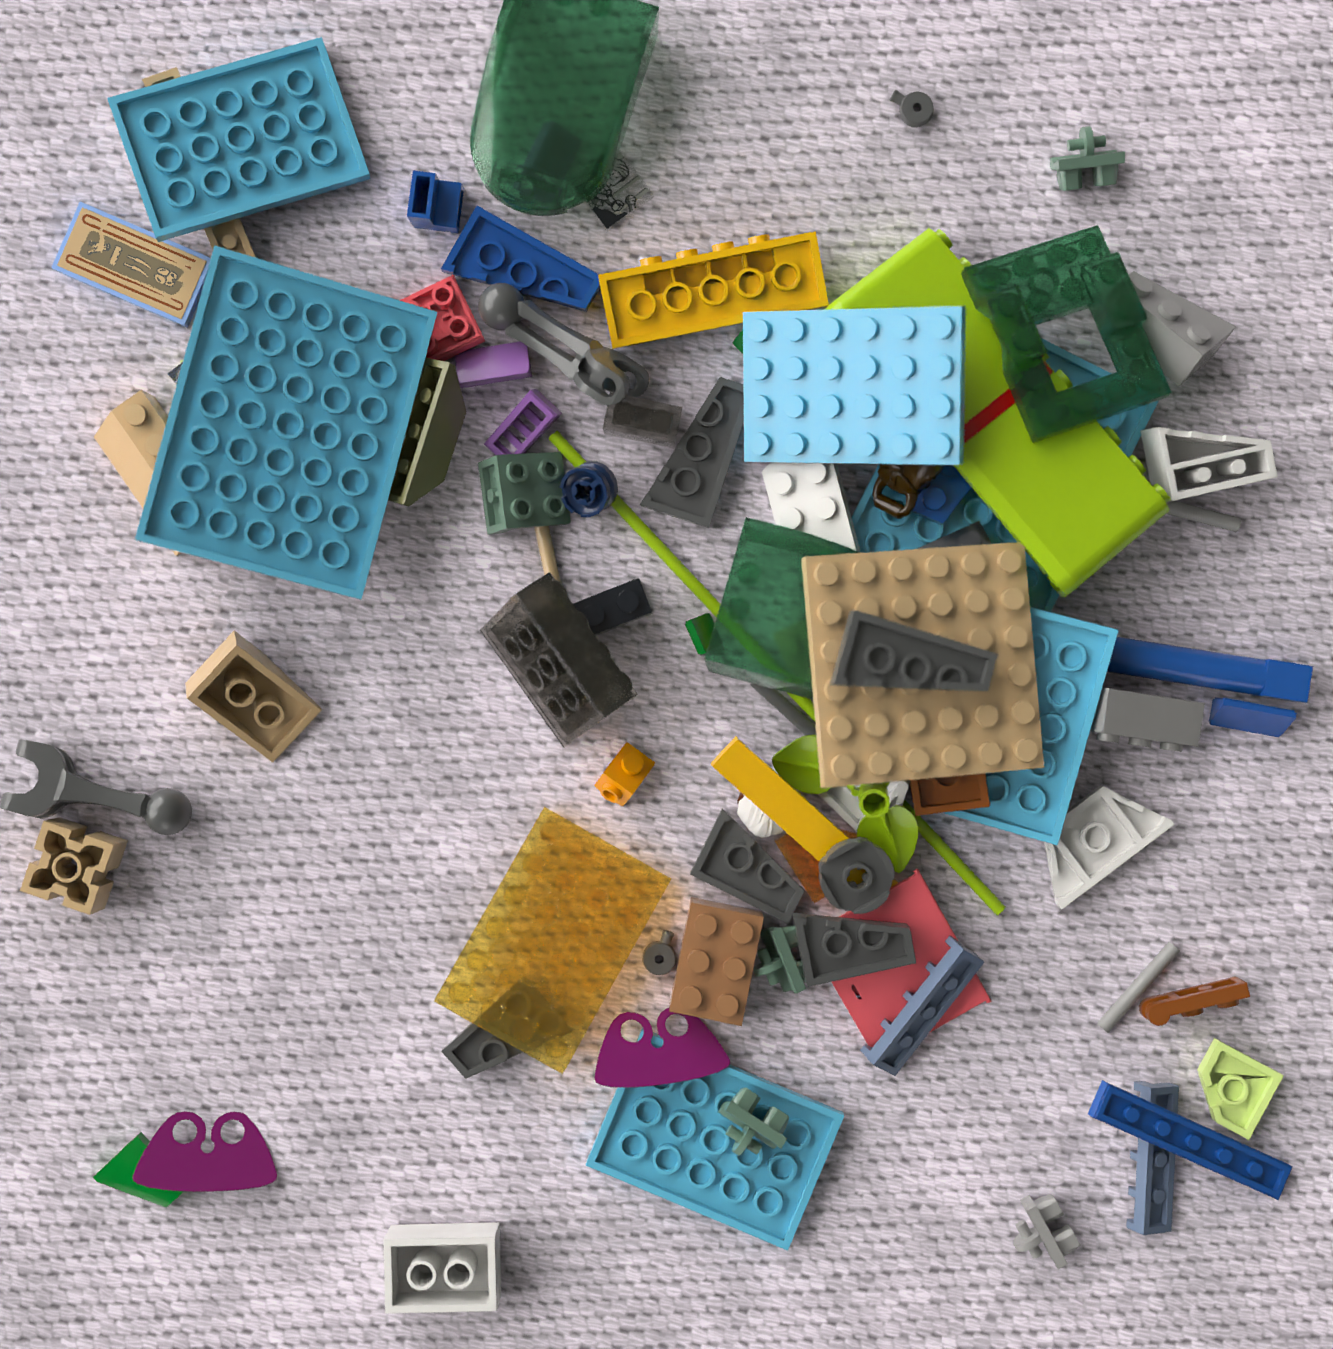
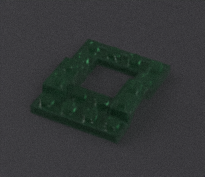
[961,225,1172,443]

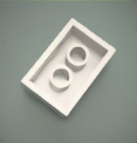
[383,1222,501,1314]

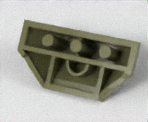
[388,358,467,507]

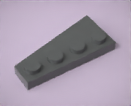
[640,377,744,528]

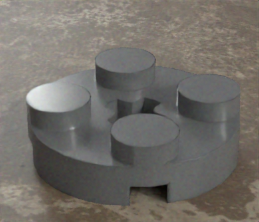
[818,837,895,914]

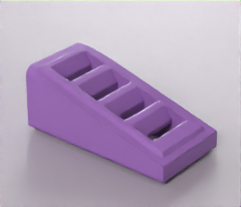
[484,389,562,455]

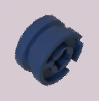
[560,462,618,517]

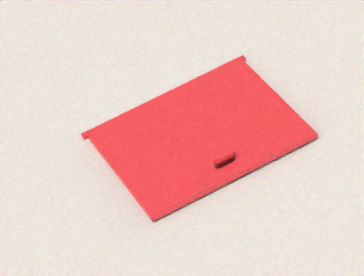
[832,869,991,1048]

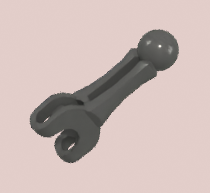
[478,283,649,406]
[0,739,192,835]

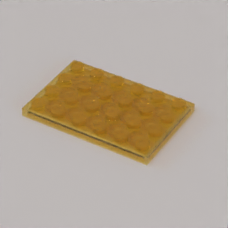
[434,807,671,1074]

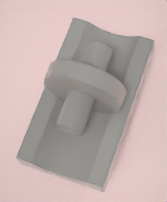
[1013,1194,1081,1269]

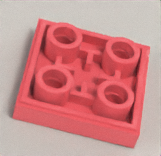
[399,275,485,361]

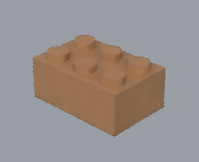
[669,897,764,1026]

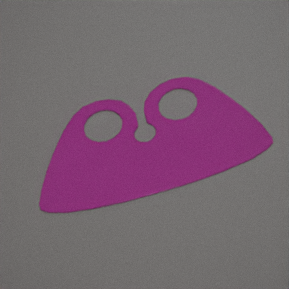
[594,1008,730,1088]
[133,1111,277,1192]

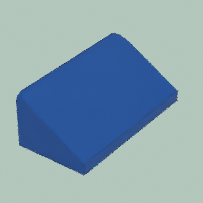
[1209,697,1297,737]

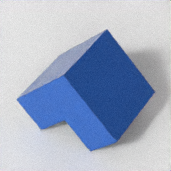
[407,170,464,234]

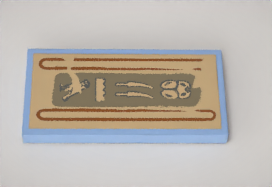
[51,202,211,328]

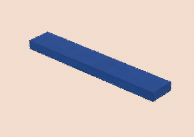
[1088,1080,1293,1200]

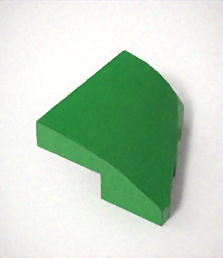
[93,1132,184,1208]

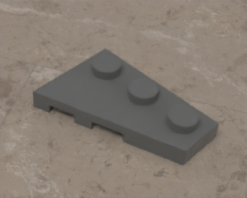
[690,808,805,923]
[792,913,916,987]
[441,975,573,1079]

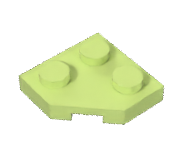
[1197,1038,1284,1140]

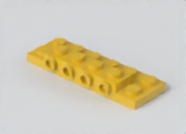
[598,231,829,349]

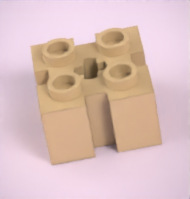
[20,817,128,915]

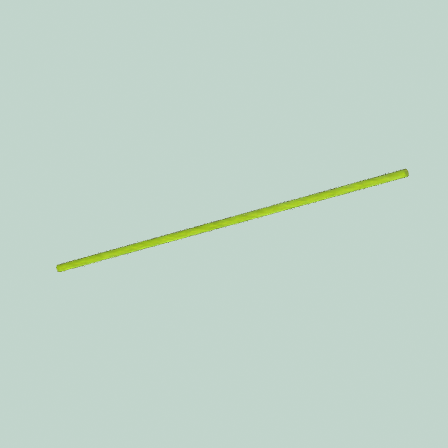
[549,431,1006,915]

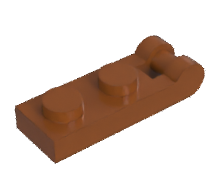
[1139,976,1250,1026]

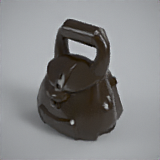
[872,464,945,519]

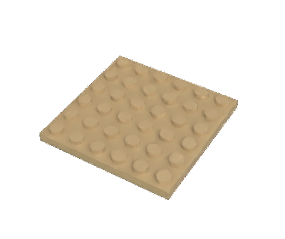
[801,542,1044,788]

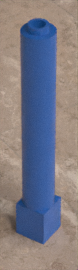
[1107,637,1313,703]

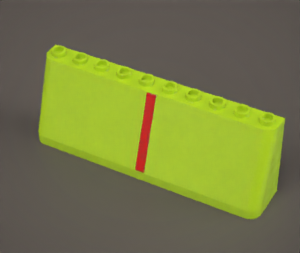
[824,228,1171,598]

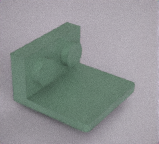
[478,452,571,535]

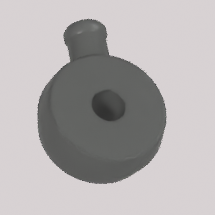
[890,90,934,128]
[642,930,677,975]

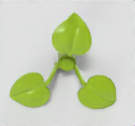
[772,735,918,873]

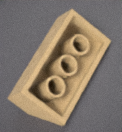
[94,390,181,556]

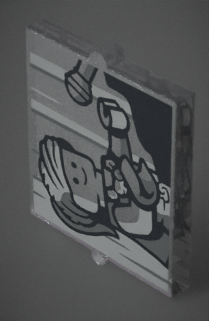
[569,145,655,232]

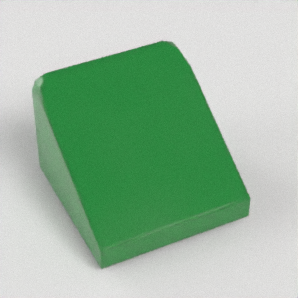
[685,613,723,656]

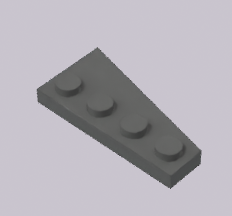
[830,610,998,692]

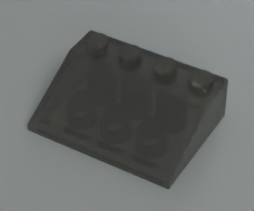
[480,572,638,748]

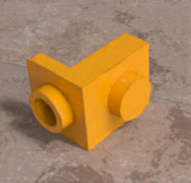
[594,741,655,806]

